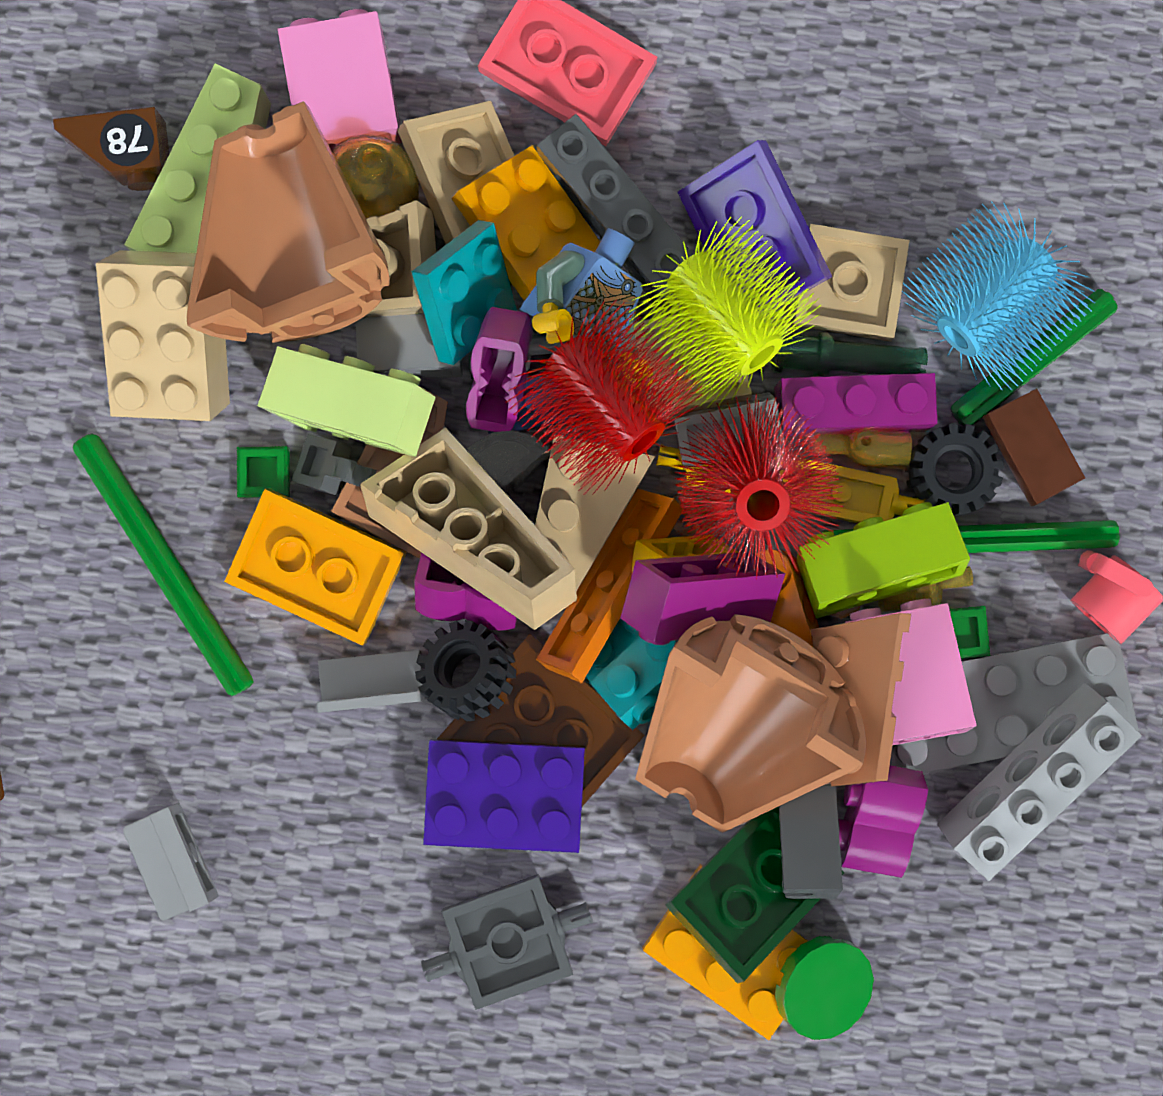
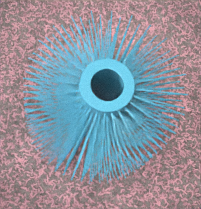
[901,201,1095,390]

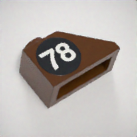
[53,107,169,191]

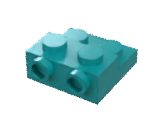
[586,617,678,730]

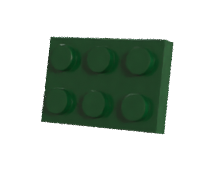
[665,806,845,984]

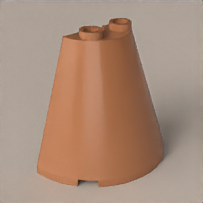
[186,101,390,343]
[635,615,866,833]

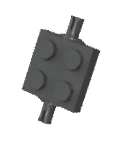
[421,874,593,1010]

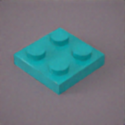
[411,220,517,365]

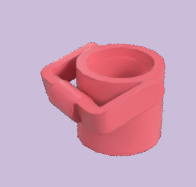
[1070,550,1163,644]

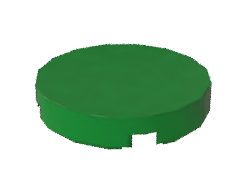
[775,936,874,1040]

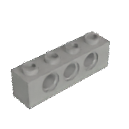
[937,682,1142,881]

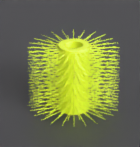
[629,216,821,408]

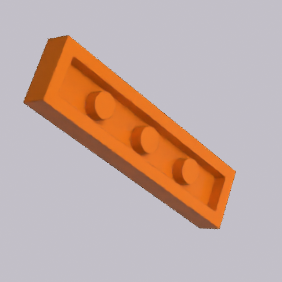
[536,488,683,683]

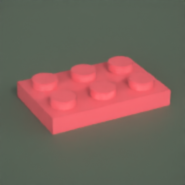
[478,0,657,147]

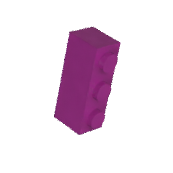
[774,373,938,437]
[620,552,785,645]

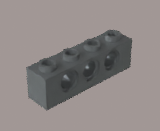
[537,114,694,313]

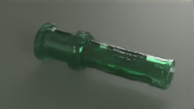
[771,328,928,377]

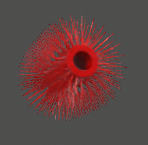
[506,299,702,495]
[674,394,844,580]

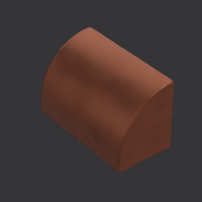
[983,388,1085,506]

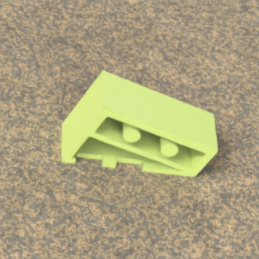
[257,344,436,457]

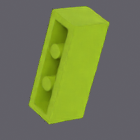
[796,502,970,619]

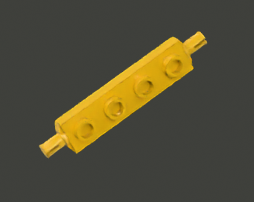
[656,444,925,523]

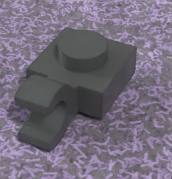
[292,434,377,495]

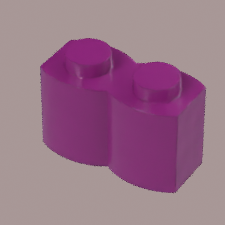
[466,307,533,434]
[415,552,517,631]
[838,765,928,878]

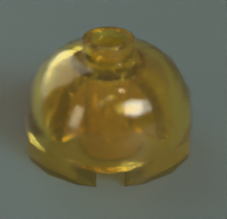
[332,134,420,219]

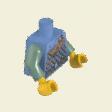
[520,228,653,389]

